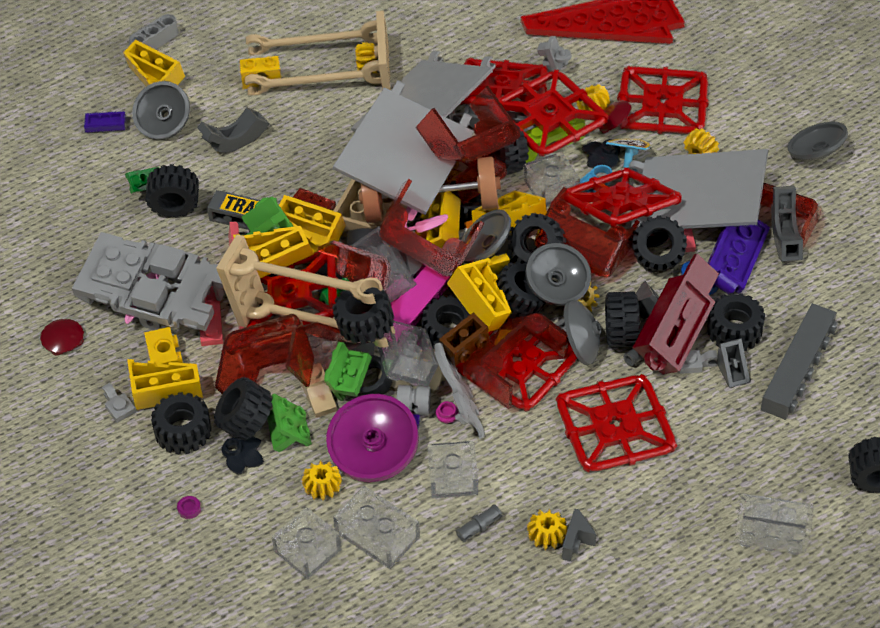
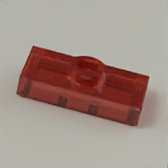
[293,188,336,211]

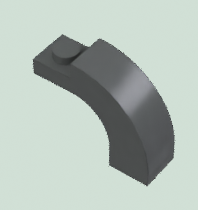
[197,107,270,153]
[771,186,803,261]

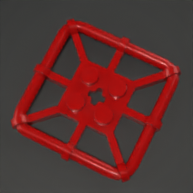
[460,58,547,106]
[617,66,709,134]
[491,69,608,157]
[560,167,682,227]
[244,249,338,338]
[456,317,578,411]
[556,374,677,473]

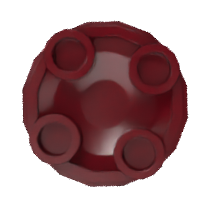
[598,100,632,134]
[40,319,84,356]

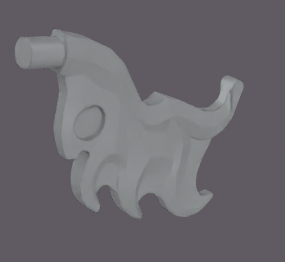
[434,343,485,439]

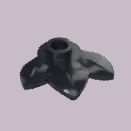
[582,139,620,168]
[221,436,264,474]

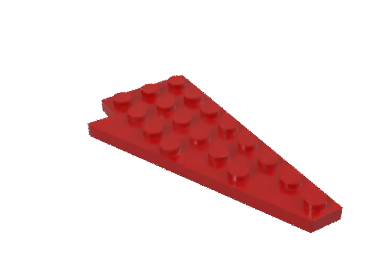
[521,0,685,44]

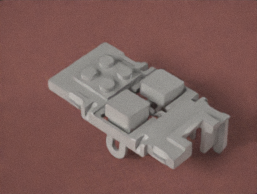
[72,232,225,331]

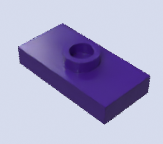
[84,111,126,132]

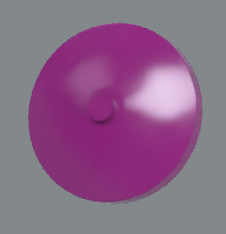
[326,394,419,482]

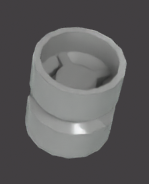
[397,385,431,416]

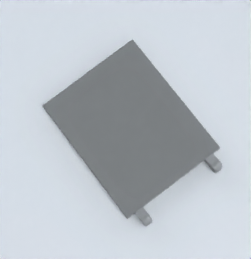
[351,50,496,132]
[332,80,474,215]
[620,149,768,231]

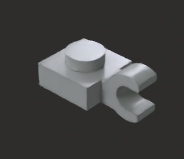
[680,350,717,374]
[102,383,136,423]

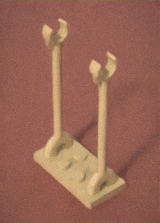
[245,11,391,95]
[216,234,395,348]

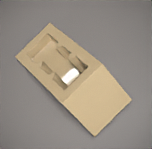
[299,363,337,418]

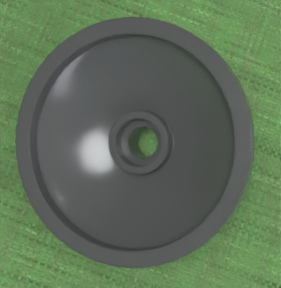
[132,81,190,140]
[787,122,848,160]
[458,210,511,264]
[525,243,591,306]
[564,300,602,365]

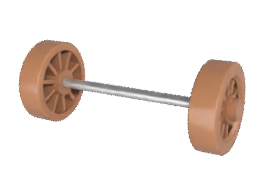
[359,157,501,224]

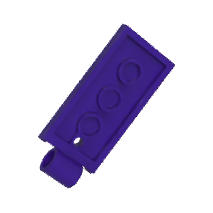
[707,219,770,295]

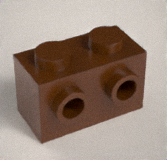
[439,312,489,366]

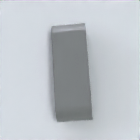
[129,14,178,50]

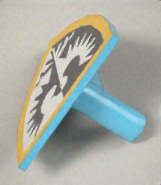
[606,139,650,167]

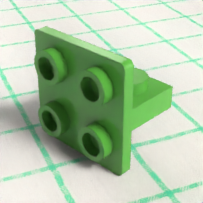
[242,196,294,235]
[324,342,372,401]
[267,394,312,452]

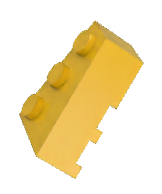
[123,40,185,86]
[472,190,547,233]
[414,191,461,265]
[279,195,346,251]
[233,226,314,278]
[447,258,511,332]
[127,359,203,410]

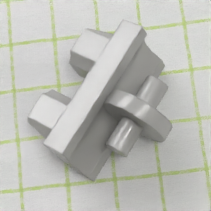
[537,36,572,72]

